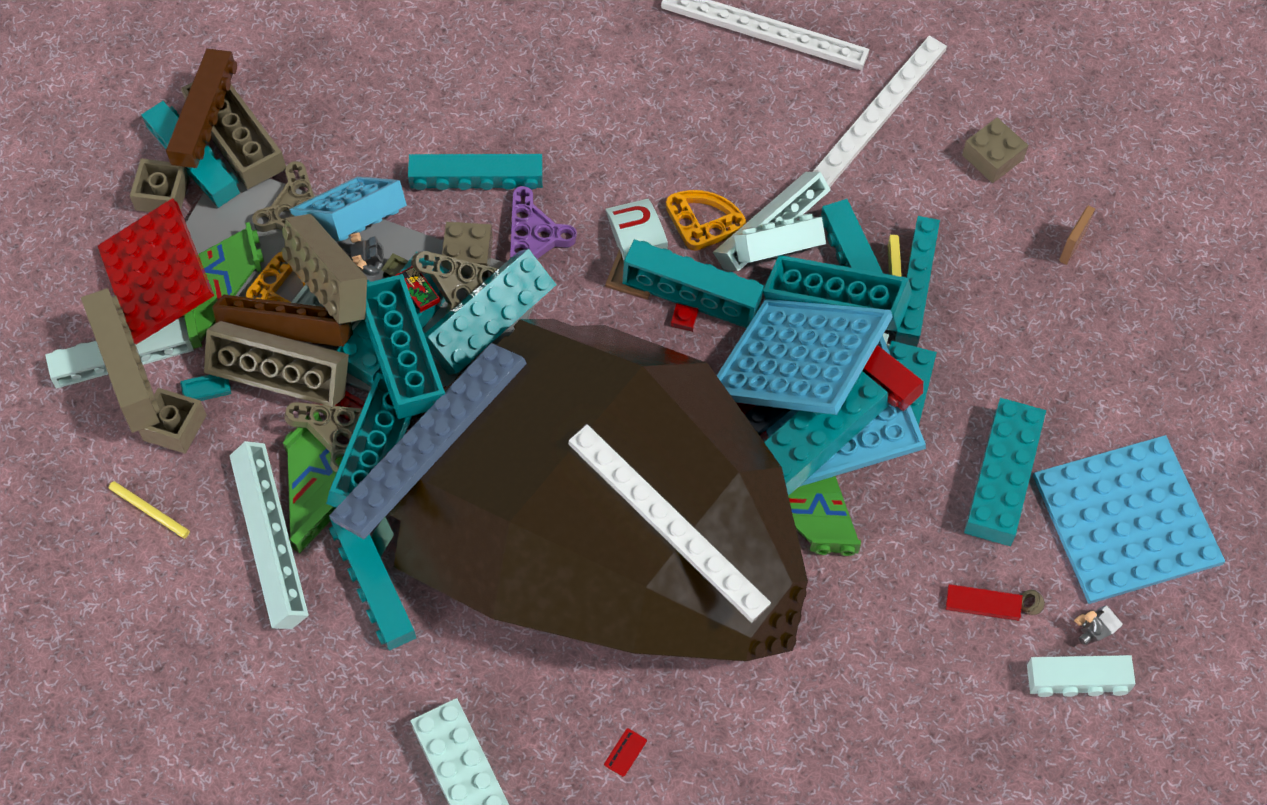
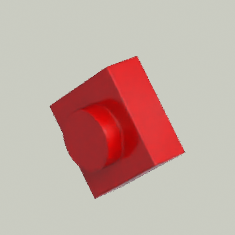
[671,303,699,332]

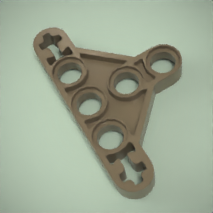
[252,161,314,232]
[411,251,498,314]
[284,402,362,473]

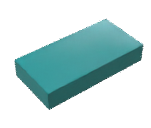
[180,375,232,401]

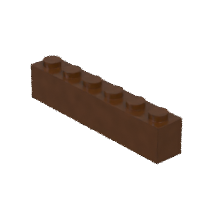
[166,48,237,168]
[212,294,353,347]

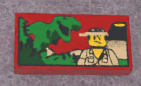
[395,266,440,313]

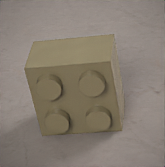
[962,117,1029,183]
[130,158,190,212]
[441,222,493,277]
[139,388,207,454]

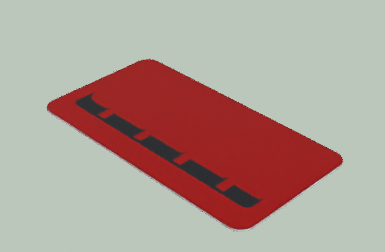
[604,728,647,777]

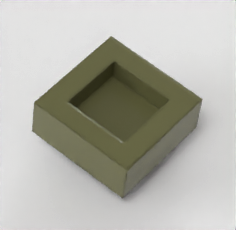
[381,253,408,278]

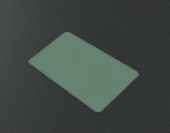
[371,517,394,557]

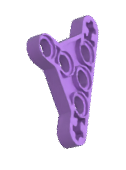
[510,186,577,259]

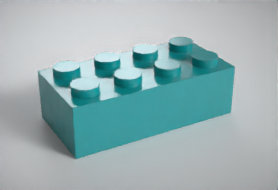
[889,341,937,426]

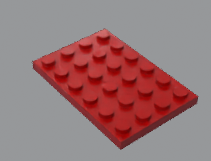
[97,198,215,345]

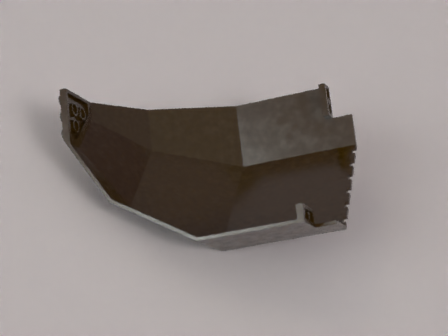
[388,319,808,661]

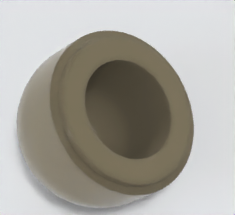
[1021,590,1045,615]

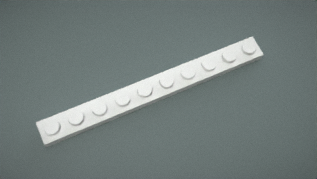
[661,0,869,70]
[813,36,947,187]
[568,425,771,623]

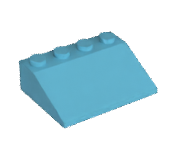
[290,176,407,241]

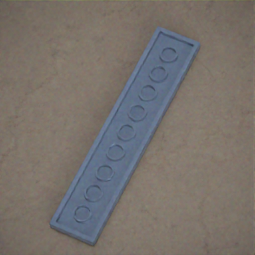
[329,343,527,539]

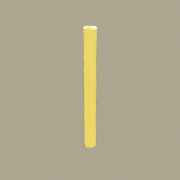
[109,481,190,539]

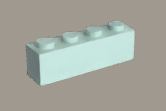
[734,214,826,262]
[1027,655,1136,697]

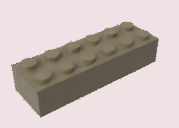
[181,82,286,189]
[282,214,367,324]
[81,288,161,433]
[204,321,349,407]

